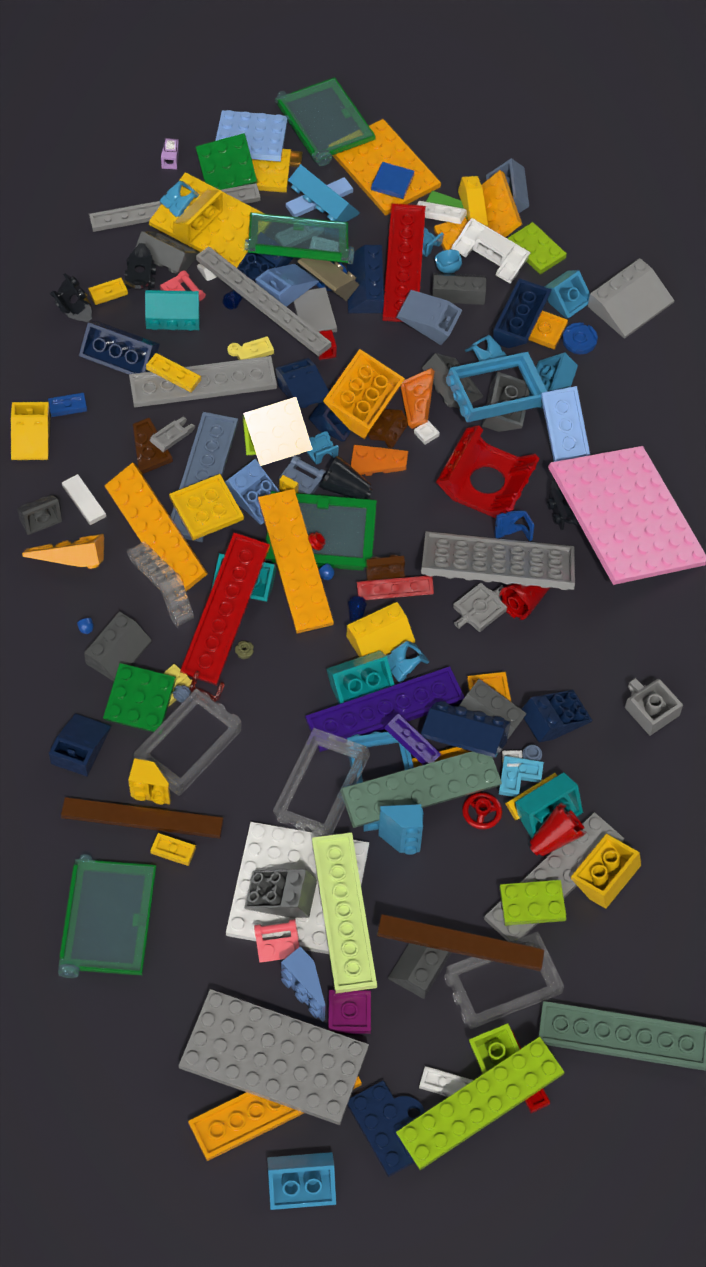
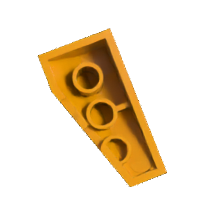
[22,534,104,569]

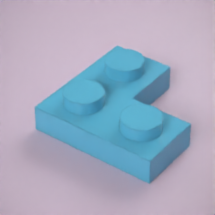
[499,756,544,797]

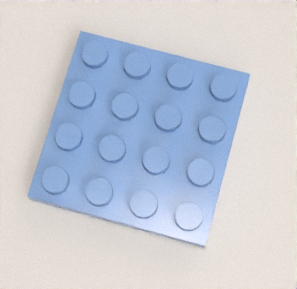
[215,110,288,162]

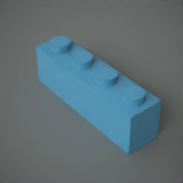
[288,164,360,222]

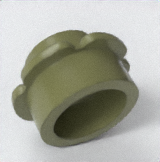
[235,641,254,659]

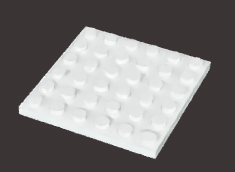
[226,822,369,954]

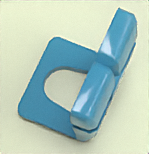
[160,181,199,217]
[422,227,444,257]
[465,335,507,362]
[307,431,339,465]
[386,641,429,682]

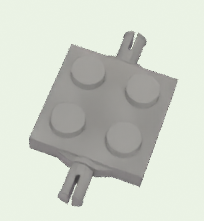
[453,583,507,632]

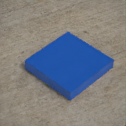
[371,162,414,199]

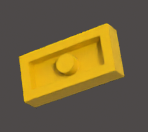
[88,278,128,305]
[150,833,196,866]

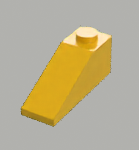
[458,176,488,227]

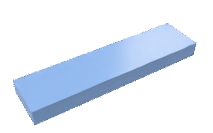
[286,177,353,217]

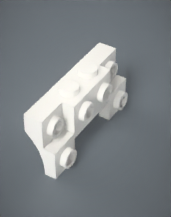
[451,218,531,283]

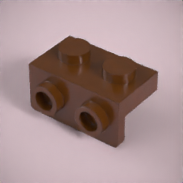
[368,409,408,448]
[366,555,405,581]

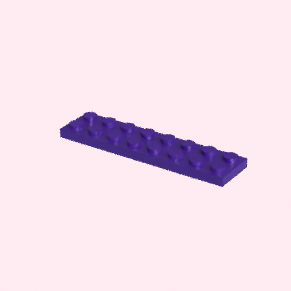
[306,666,465,752]

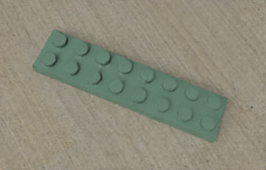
[340,751,502,828]
[538,1001,706,1071]

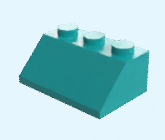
[145,290,200,331]
[211,553,277,602]
[326,651,394,704]
[515,772,583,839]

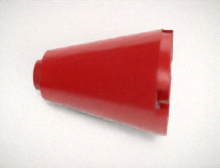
[500,583,550,620]
[530,802,587,856]

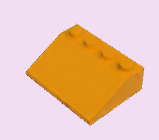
[323,349,405,439]

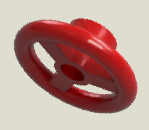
[462,793,502,829]

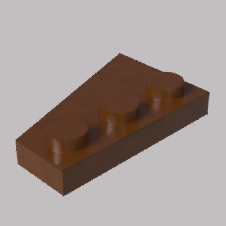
[133,418,173,474]

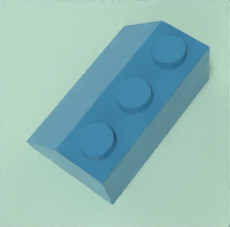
[529,352,578,409]
[378,804,423,855]
[267,1152,336,1210]

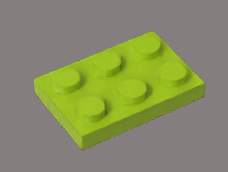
[507,222,567,275]
[499,880,566,926]

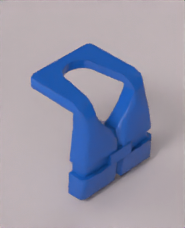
[494,511,534,541]

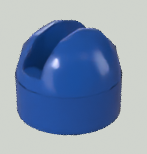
[319,564,334,580]
[77,618,94,634]

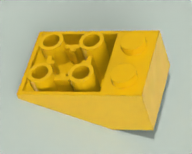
[11,402,51,460]

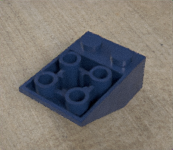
[237,234,293,283]
[276,358,329,408]
[521,690,593,742]
[49,714,111,777]

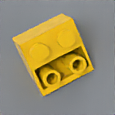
[128,758,171,805]

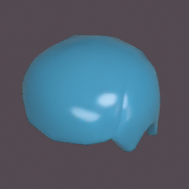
[435,249,462,274]

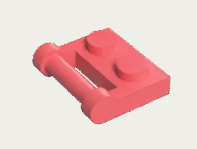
[160,270,206,302]
[254,919,300,962]

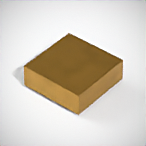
[290,151,303,167]

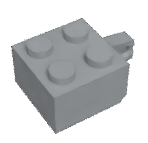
[625,678,683,736]

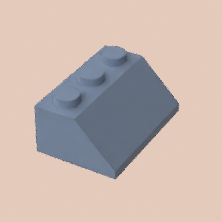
[486,158,529,213]

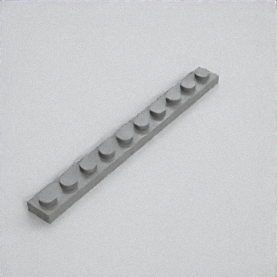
[89,183,260,232]
[196,247,331,357]

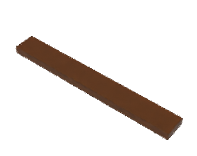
[61,797,223,839]
[377,914,545,971]

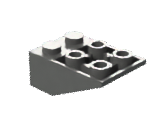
[244,869,317,918]

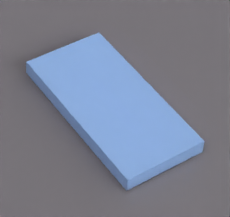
[541,386,590,462]

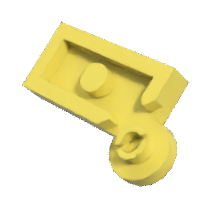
[227,336,274,360]

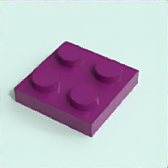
[328,990,371,1034]

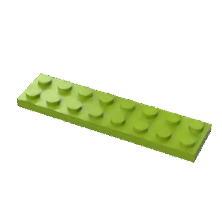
[396,1037,565,1170]

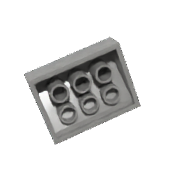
[588,258,674,339]

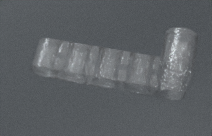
[127,542,194,627]

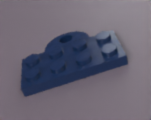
[347,1081,425,1177]

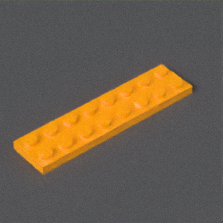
[104,462,208,597]
[258,489,334,634]
[188,1077,362,1161]

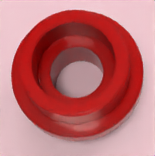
[308,532,326,551]

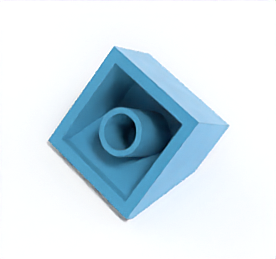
[545,270,590,319]

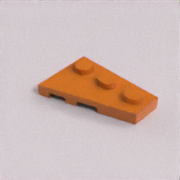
[401,368,435,429]
[351,445,408,476]

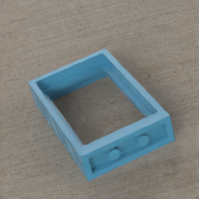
[446,352,547,422]
[347,732,424,832]

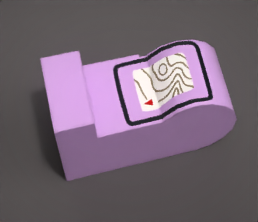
[161,138,179,169]

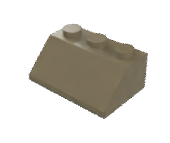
[298,258,359,301]

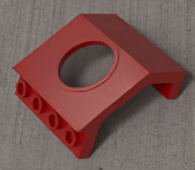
[436,425,540,518]

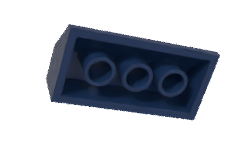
[347,245,384,313]
[493,278,552,348]
[79,321,160,374]
[309,367,351,442]
[421,701,510,758]

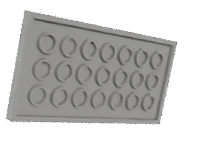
[421,531,575,590]
[179,989,369,1125]

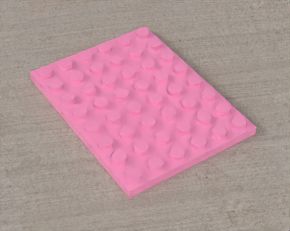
[548,446,706,585]

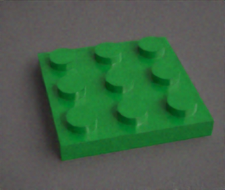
[196,133,258,190]
[103,663,176,734]

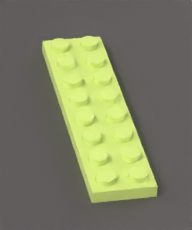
[312,833,377,994]

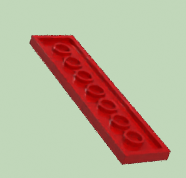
[383,203,426,322]
[180,533,270,686]

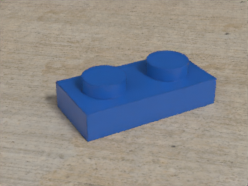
[48,393,87,417]

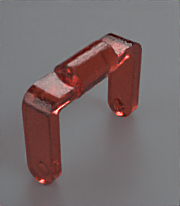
[190,670,225,702]

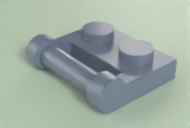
[278,455,327,495]

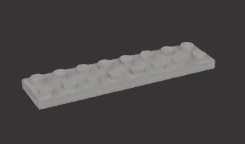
[129,356,277,408]
[484,812,624,943]

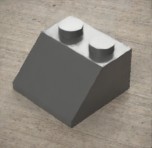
[17,495,62,535]

